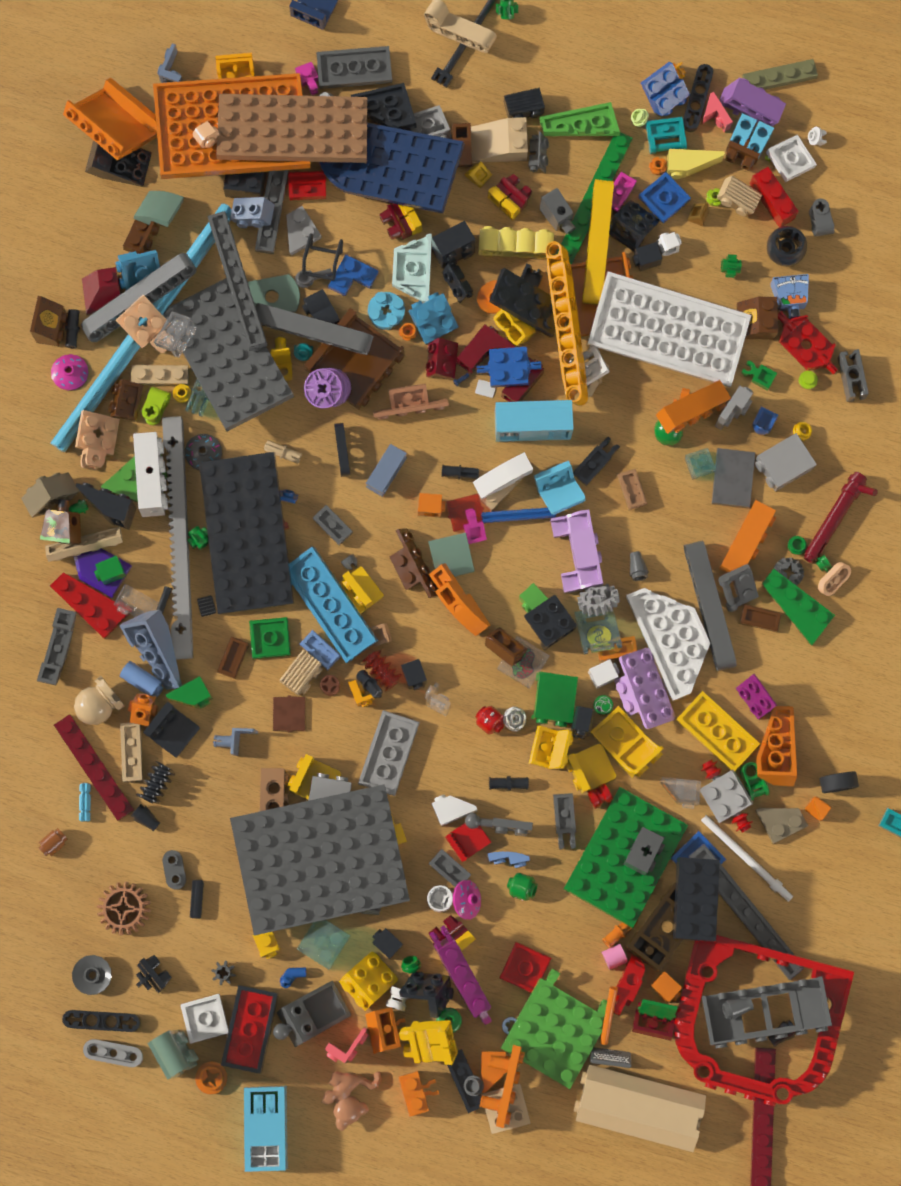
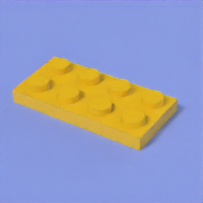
[676,691,760,771]

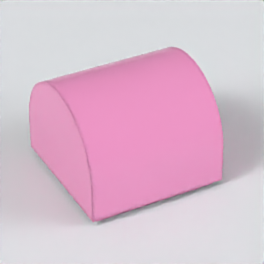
[601,944,628,970]

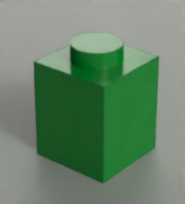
[94,555,126,585]

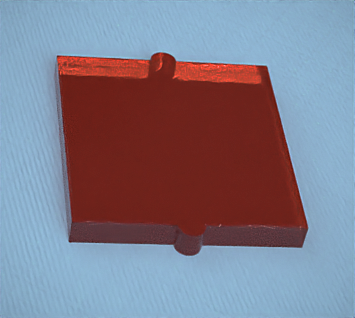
[446,493,486,532]

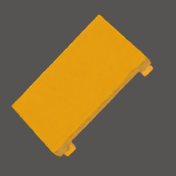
[215,53,255,79]

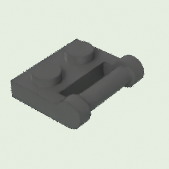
[718,564,759,612]

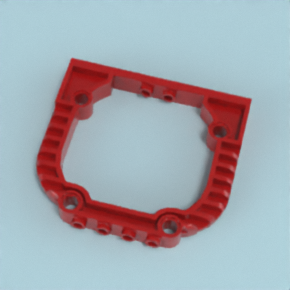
[674,935,854,1107]

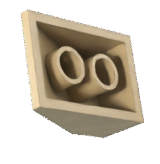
[471,118,528,163]

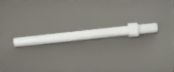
[701,815,793,902]

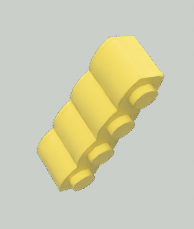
[478,226,554,259]

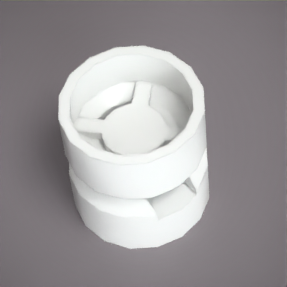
[427,885,453,913]

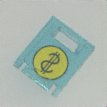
[575,607,622,654]

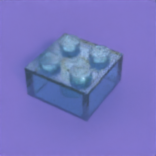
[685,448,716,480]

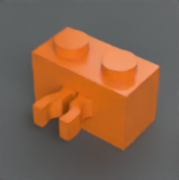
[365,1007,405,1054]
[399,1071,439,1117]

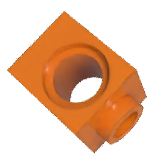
[418,493,446,518]
[650,971,682,1003]

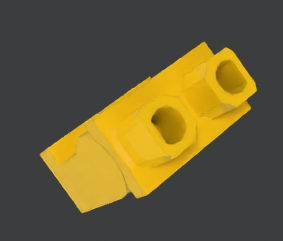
[399,1020,458,1065]

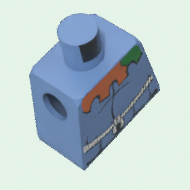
[770,274,809,319]

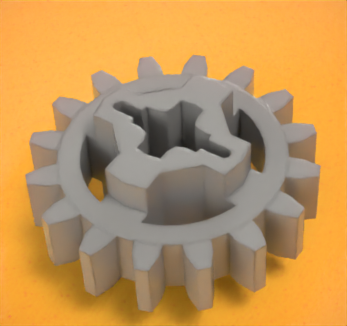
[577,584,620,616]

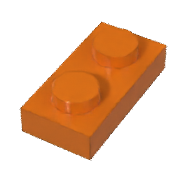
[597,636,637,662]

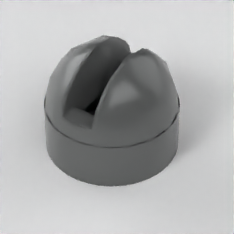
[341,554,358,570]

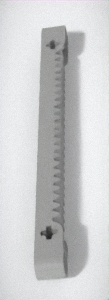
[162,416,193,659]

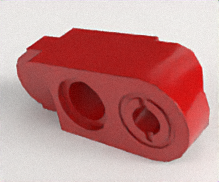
[613,955,645,1016]

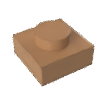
[370,623,392,646]

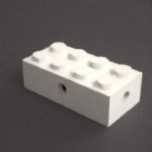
[133,432,168,517]

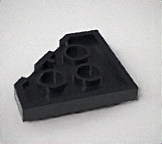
[351,83,417,130]

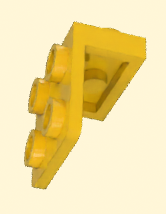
[529,726,573,770]
[566,744,616,794]
[288,754,341,800]
[339,951,398,1011]

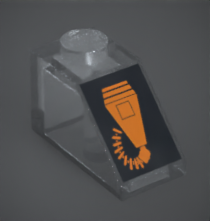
[660,777,701,809]

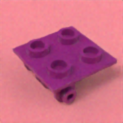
[736,673,777,719]

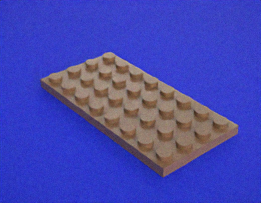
[216,94,367,163]

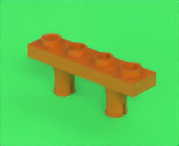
[480,1045,525,1128]

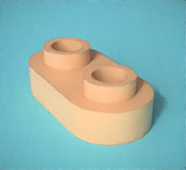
[818,562,851,596]

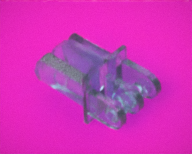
[185,379,209,417]

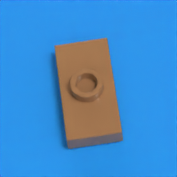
[617,468,647,511]

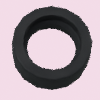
[819,771,859,793]

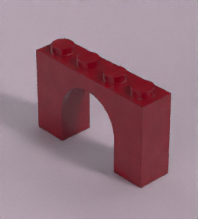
[457,324,544,402]

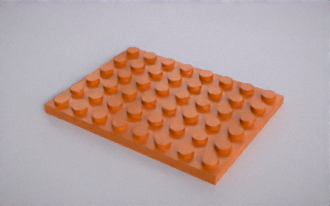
[153,73,310,179]

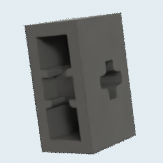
[623,827,665,875]

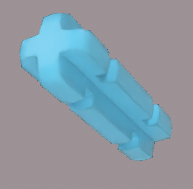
[79,783,91,822]

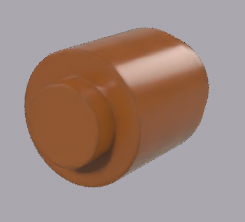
[39,828,68,857]

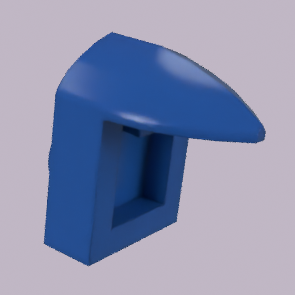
[752,406,779,435]

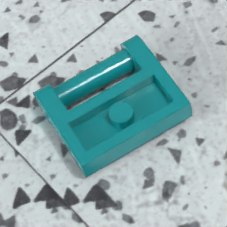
[645,117,687,155]

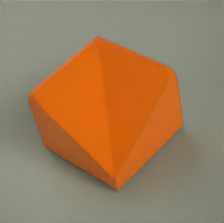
[805,796,831,821]

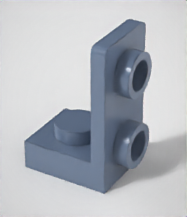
[157,43,183,83]

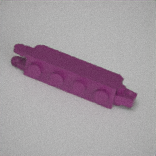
[430,925,492,1025]

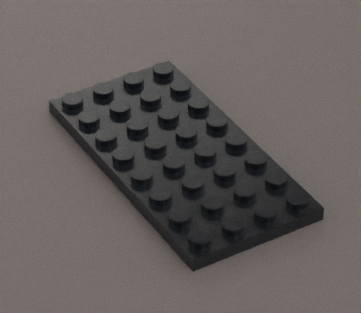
[199,452,294,614]

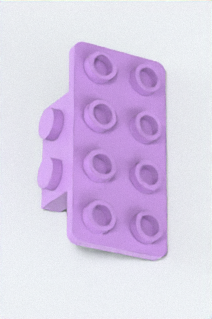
[614,648,676,729]

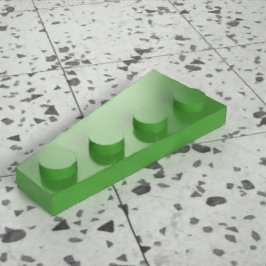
[540,102,620,136]

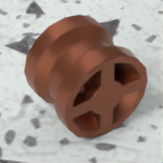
[320,675,340,696]

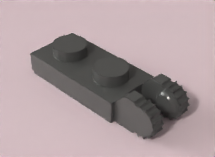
[553,793,576,850]

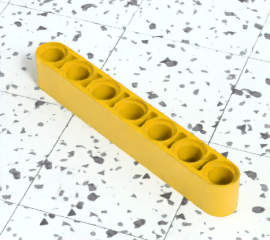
[582,179,614,305]

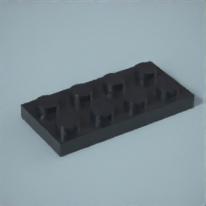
[489,268,556,337]

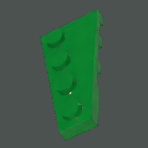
[762,569,835,646]

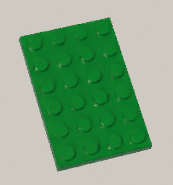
[563,787,688,928]

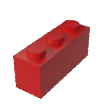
[750,167,799,227]

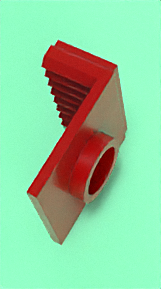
[445,823,491,862]

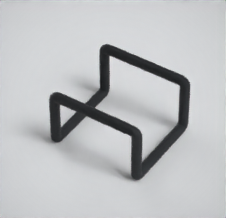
[302,233,343,281]

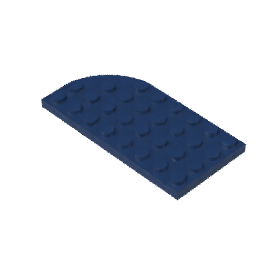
[319,123,465,213]

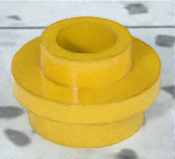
[173,384,192,403]
[793,422,812,441]

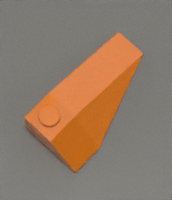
[757,706,797,786]

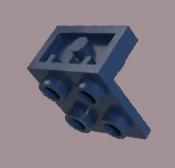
[289,0,338,30]

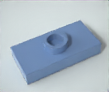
[300,630,341,670]

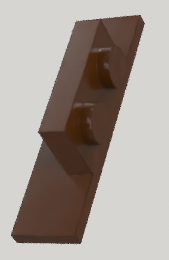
[389,528,438,598]

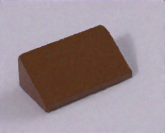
[485,627,527,667]

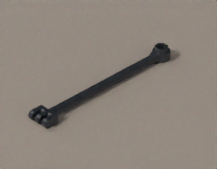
[431,0,497,88]

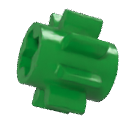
[496,0,519,19]
[721,254,742,278]
[187,526,209,550]

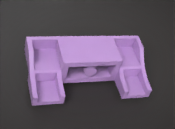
[550,509,603,593]

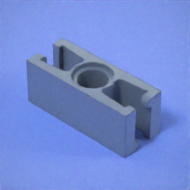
[366,444,407,497]

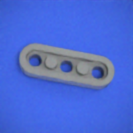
[83,1039,143,1067]

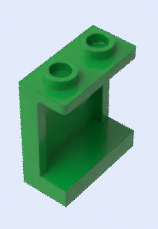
[531,671,578,727]

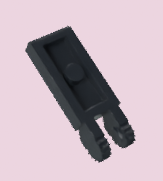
[573,437,620,486]

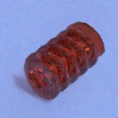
[361,650,402,693]

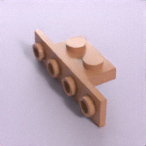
[373,383,449,420]

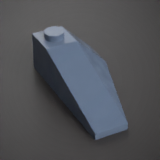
[120,609,182,690]

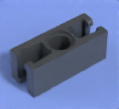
[837,349,869,402]

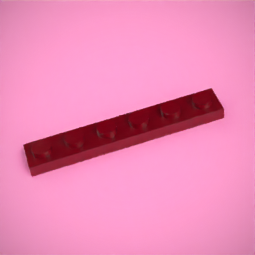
[54,714,134,821]

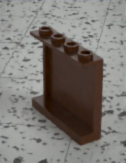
[304,308,405,410]

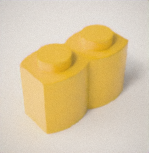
[493,309,536,346]

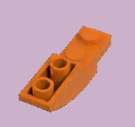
[429,563,491,636]

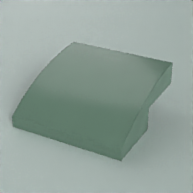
[134,191,184,227]
[428,533,474,577]

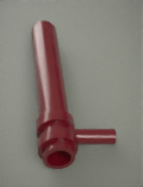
[804,471,878,564]

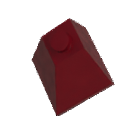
[82,267,122,315]

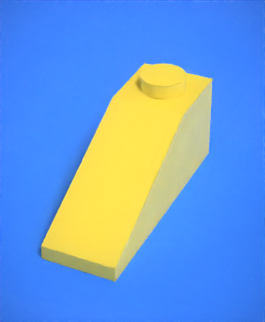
[667,149,725,179]

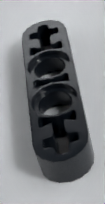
[683,64,713,132]
[62,1010,141,1032]

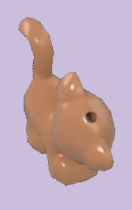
[322,1071,382,1131]

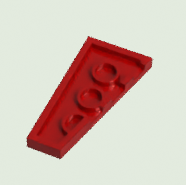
[50,572,132,639]

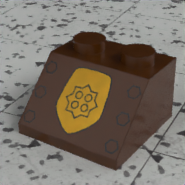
[30,296,68,347]
[737,297,778,340]

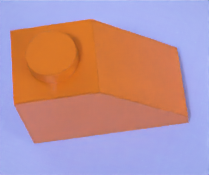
[481,1051,510,1093]

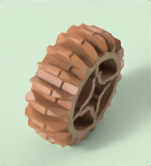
[97,882,151,936]

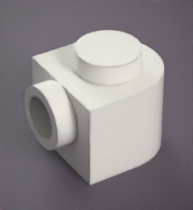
[657,232,682,256]

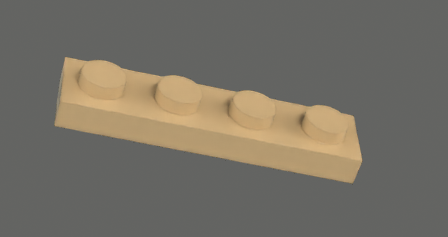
[45,526,123,562]

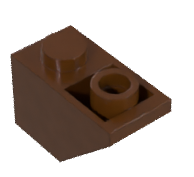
[452,123,472,167]

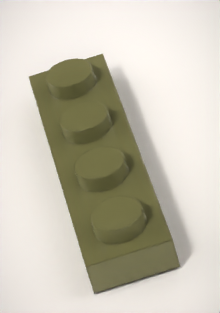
[742,59,818,90]

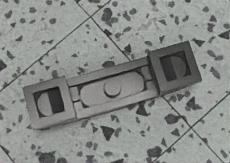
[37,608,76,686]

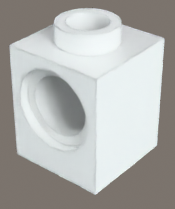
[588,659,620,689]

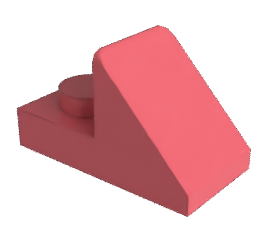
[702,92,733,132]

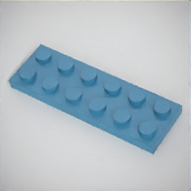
[289,547,378,663]

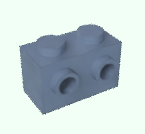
[230,197,275,228]

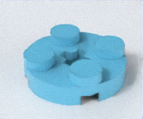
[368,292,405,330]

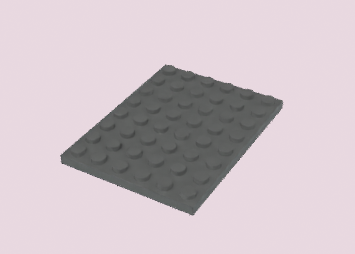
[230,784,410,936]

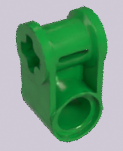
[740,762,770,801]

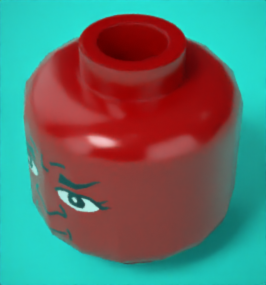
[475,706,504,735]

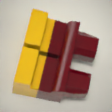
[487,174,532,221]
[379,203,422,240]
[429,915,476,951]

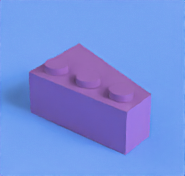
[719,78,786,127]

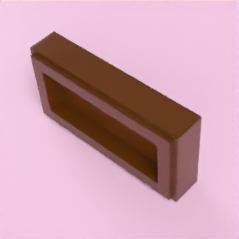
[739,604,782,633]
[217,636,249,680]

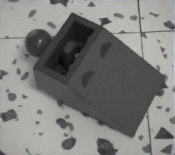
[273,980,352,1047]

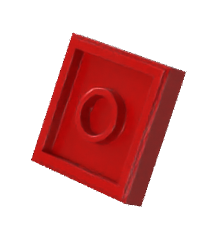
[499,942,552,993]

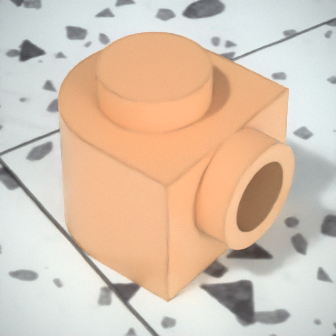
[193,121,220,148]

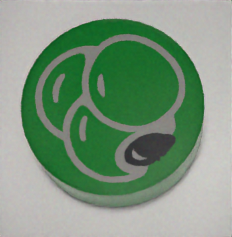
[593,695,613,715]

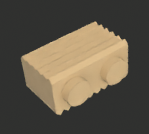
[717,176,762,216]
[279,650,322,696]

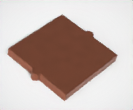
[273,695,305,733]

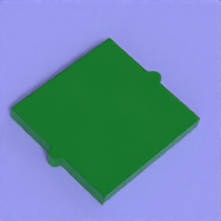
[638,999,677,1021]

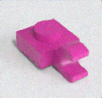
[295,62,319,95]
[463,508,487,544]

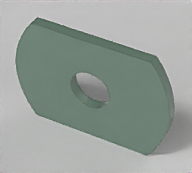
[248,274,300,312]

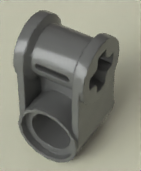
[809,199,834,237]

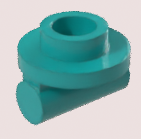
[294,343,313,361]

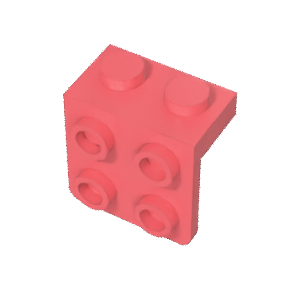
[325,1027,369,1063]

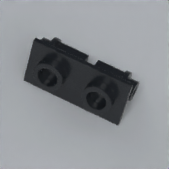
[442,263,474,303]

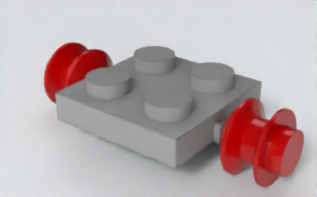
[699,759,753,833]

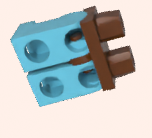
[725,113,774,171]

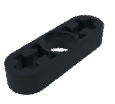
[334,423,350,477]

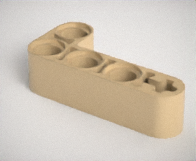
[424,0,497,53]

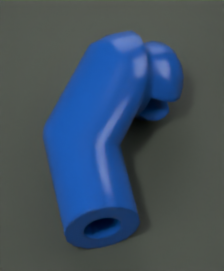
[280,967,306,988]

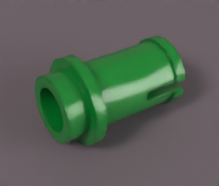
[69,499,89,514]

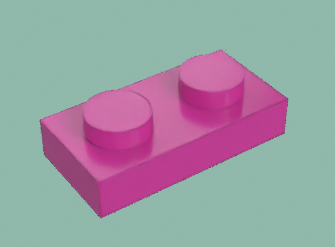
[611,172,637,213]

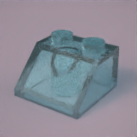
[297,920,351,970]

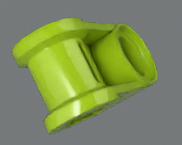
[142,387,171,425]

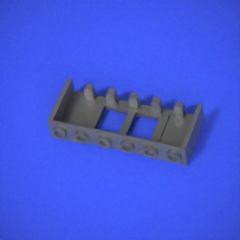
[702,977,832,1048]

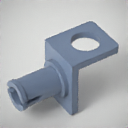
[213,728,259,756]

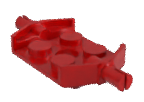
[778,311,839,375]

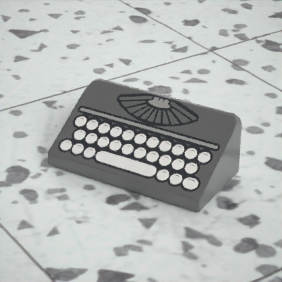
[590,1047,631,1068]

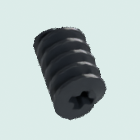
[136,761,175,804]

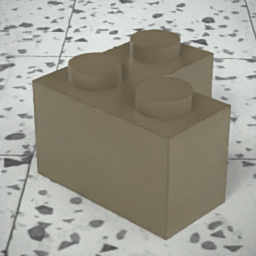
[21,472,79,518]

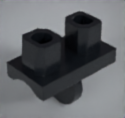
[136,955,172,994]

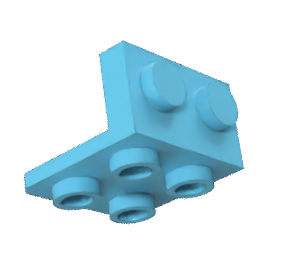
[534,461,586,515]

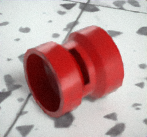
[587,783,613,809]

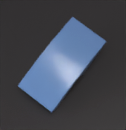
[488,852,530,868]

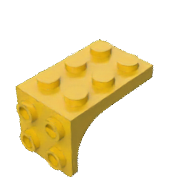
[591,706,664,778]

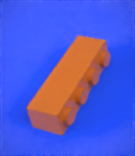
[656,380,731,434]
[719,500,776,573]

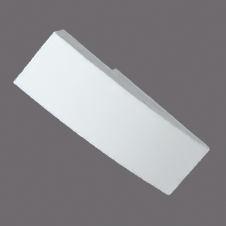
[473,452,533,499]

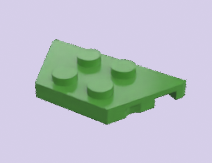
[101,455,168,502]

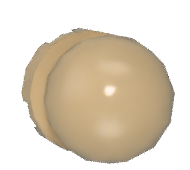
[74,676,125,725]

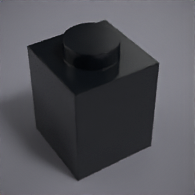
[632,242,663,272]
[401,659,427,691]
[372,928,403,959]

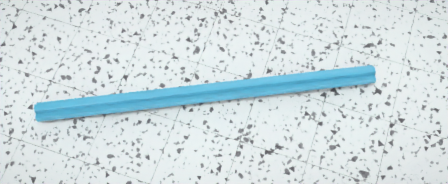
[51,204,232,453]

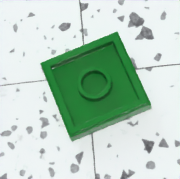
[249,617,291,659]

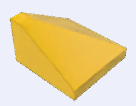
[464,161,492,188]

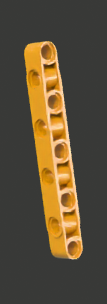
[546,241,588,406]

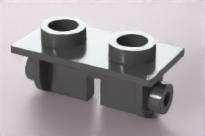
[529,132,549,173]

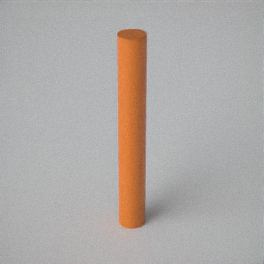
[600,986,618,1045]

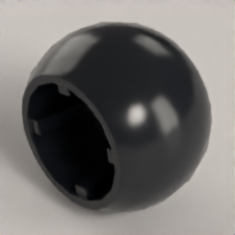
[766,226,807,267]

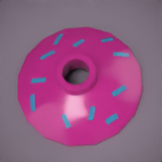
[51,354,89,391]
[453,880,481,919]

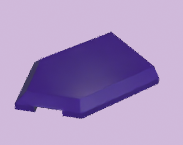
[74,548,132,598]

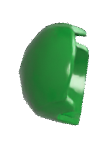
[654,420,683,446]

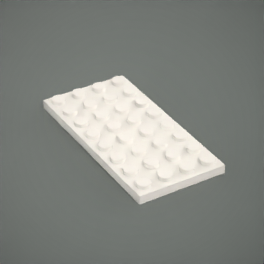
[587,272,751,388]

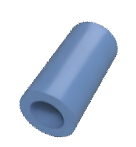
[120,661,163,697]

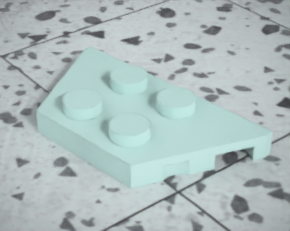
[392,234,432,303]

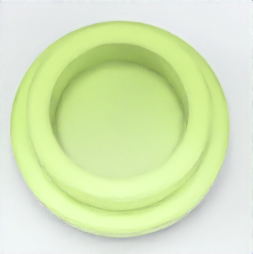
[631,108,649,127]

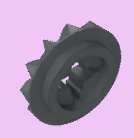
[774,557,804,586]

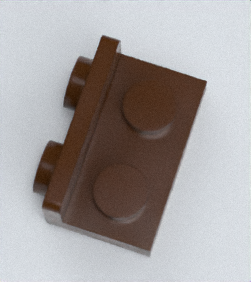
[123,219,160,254]
[108,379,143,422]

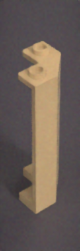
[574,1065,706,1152]

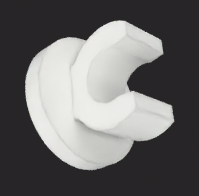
[808,127,827,146]

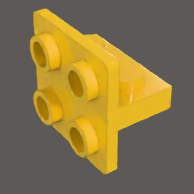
[339,567,384,614]

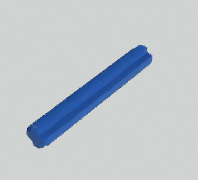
[481,508,557,523]

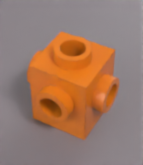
[128,693,158,726]

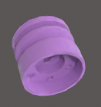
[304,368,351,408]

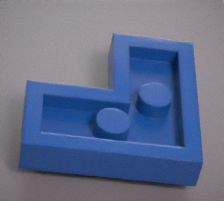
[328,254,379,296]

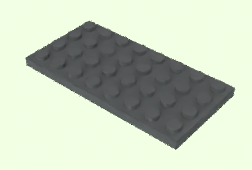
[163,278,294,432]

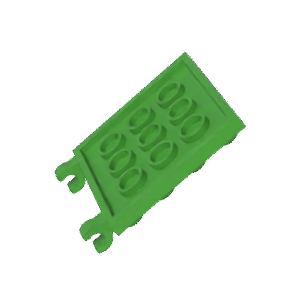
[500,969,607,1089]

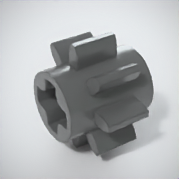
[211,961,236,985]

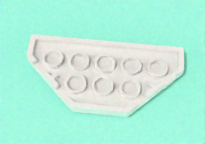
[626,588,710,701]

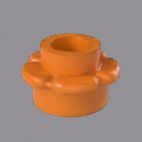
[649,157,667,175]
[399,323,417,341]

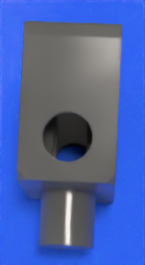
[540,188,576,235]

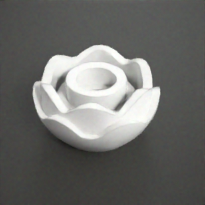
[503,707,526,731]

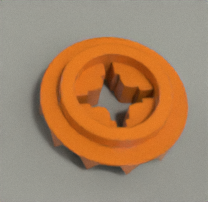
[195,1062,228,1094]

